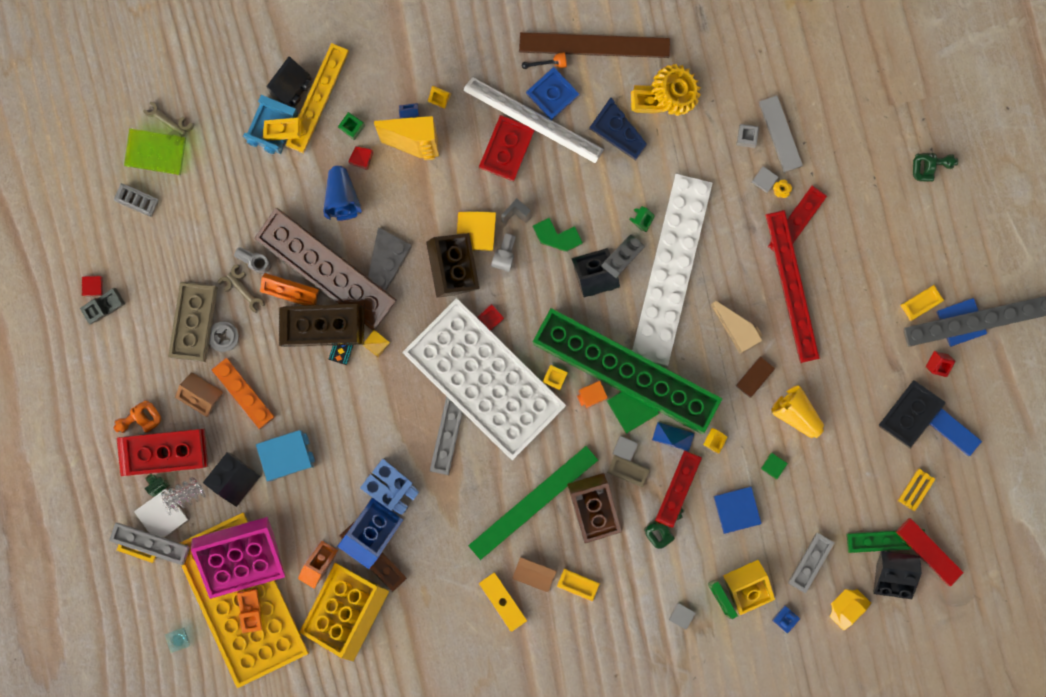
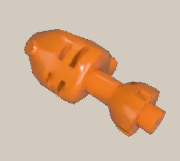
[113,400,161,433]

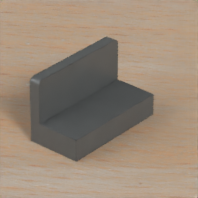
[501,198,531,224]

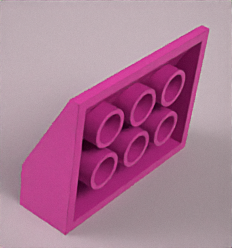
[191,517,285,599]

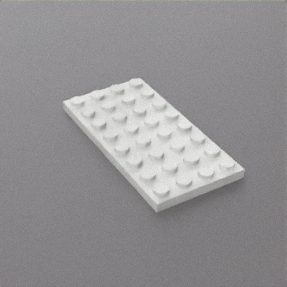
[402,298,566,461]

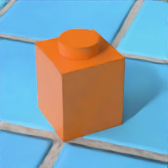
[577,381,608,409]

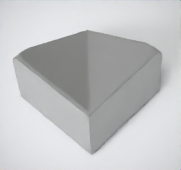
[736,124,759,148]

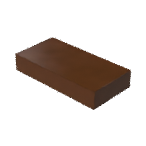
[736,356,775,398]

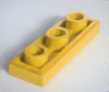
[479,572,527,632]

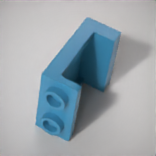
[243,95,298,154]
[256,430,315,482]

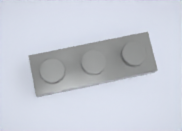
[788,533,834,593]

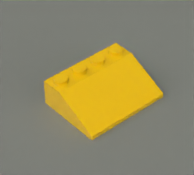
[374,116,439,160]
[299,563,389,662]

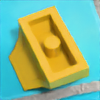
[631,85,668,114]
[829,589,871,630]

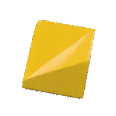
[363,330,390,357]

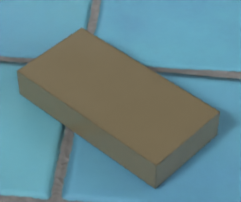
[607,455,650,488]

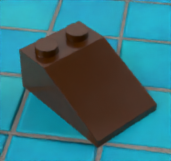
[567,473,622,543]

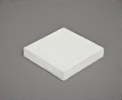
[134,489,189,538]

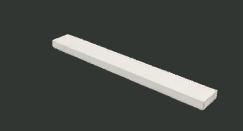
[463,77,604,163]

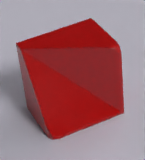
[348,146,374,170]
[926,351,956,377]

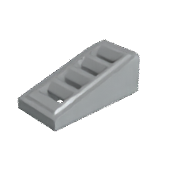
[114,183,159,217]

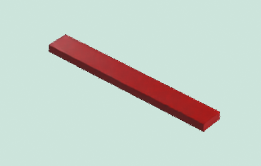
[765,210,820,363]

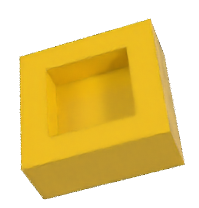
[543,365,568,390]
[703,428,728,454]

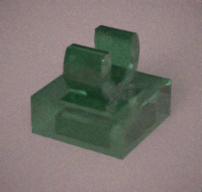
[144,473,170,497]

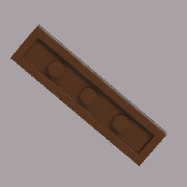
[339,522,407,592]

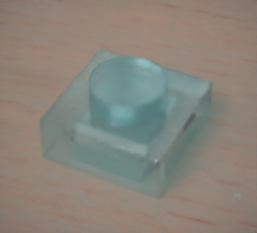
[165,627,191,653]

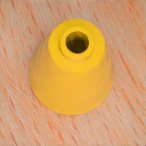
[771,385,824,438]

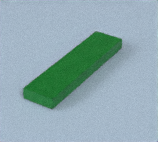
[846,529,925,553]

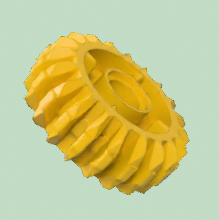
[651,64,701,116]

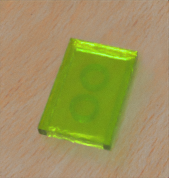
[124,128,186,175]

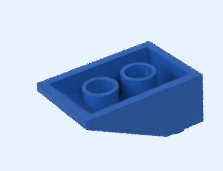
[337,498,403,569]

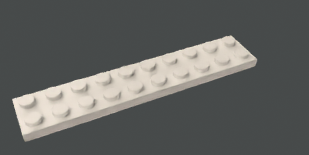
[632,174,712,366]

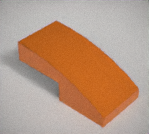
[237,588,262,633]

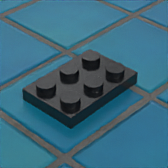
[879,380,946,449]

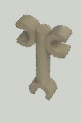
[143,102,194,146]
[217,264,265,313]

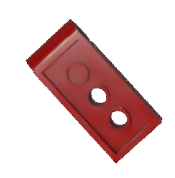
[116,428,209,476]

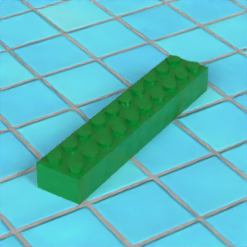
[532,308,722,435]

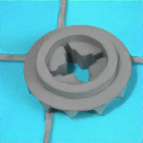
[209,321,239,352]

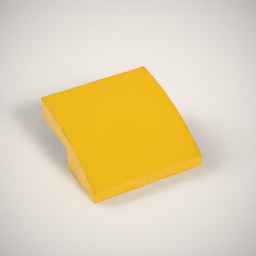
[457,212,496,251]

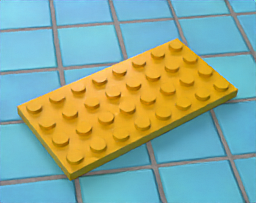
[180,512,309,688]

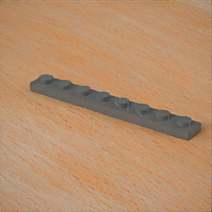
[903,296,1046,347]

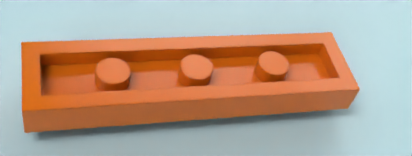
[212,358,275,429]

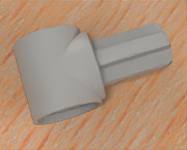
[491,233,516,272]
[234,247,271,274]

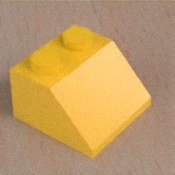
[723,560,775,615]

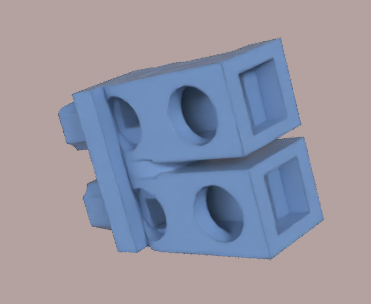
[360,459,419,515]

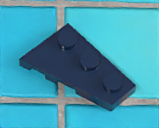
[589,97,647,161]

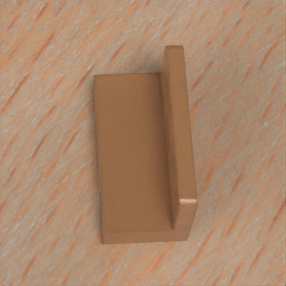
[175,373,223,417]
[512,557,557,592]

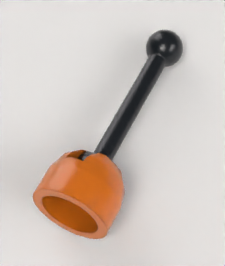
[521,52,567,69]

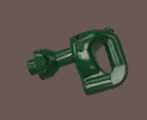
[912,153,958,182]
[644,508,684,549]

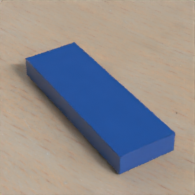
[930,409,982,456]

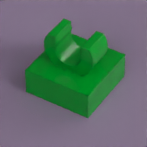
[629,206,655,232]

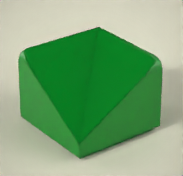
[338,112,365,140]

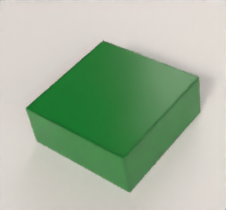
[760,453,788,480]

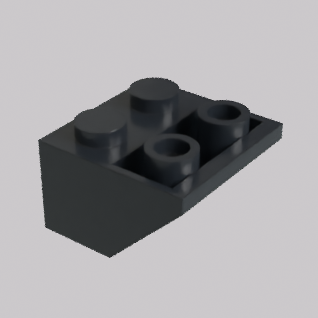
[873,551,922,599]

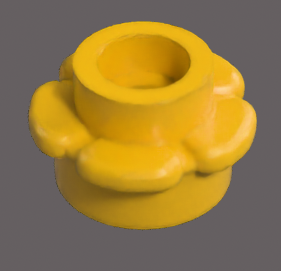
[773,180,792,198]

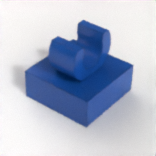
[399,103,419,118]
[772,606,800,634]

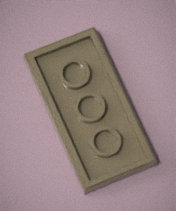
[168,282,218,362]

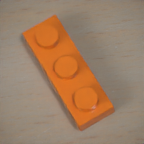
[260,273,319,306]

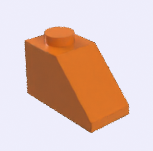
[298,541,338,589]

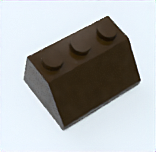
[426,233,480,298]

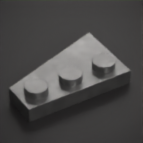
[368,227,412,291]

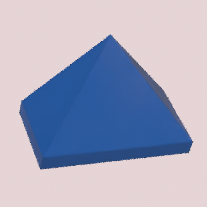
[652,422,695,452]

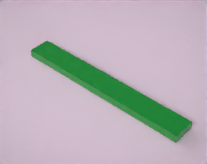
[468,446,598,560]

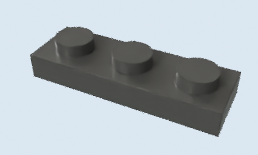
[602,234,645,278]

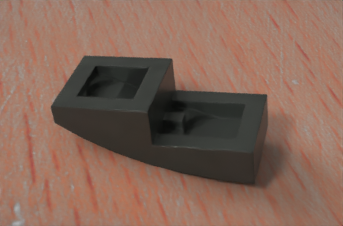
[80,288,125,325]

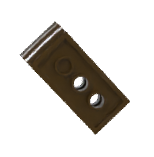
[279,304,364,347]

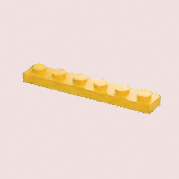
[286,43,349,154]

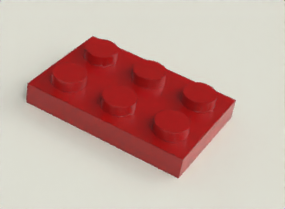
[479,115,535,182]

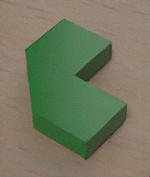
[532,218,583,252]

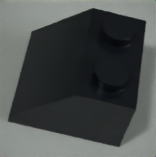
[266,56,312,107]
[571,248,620,298]
[203,452,261,507]

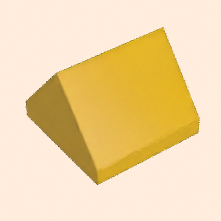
[428,86,451,109]

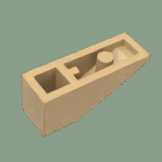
[711,301,762,354]

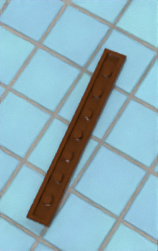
[519,32,670,58]

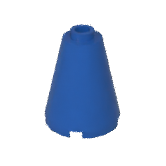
[323,166,362,221]

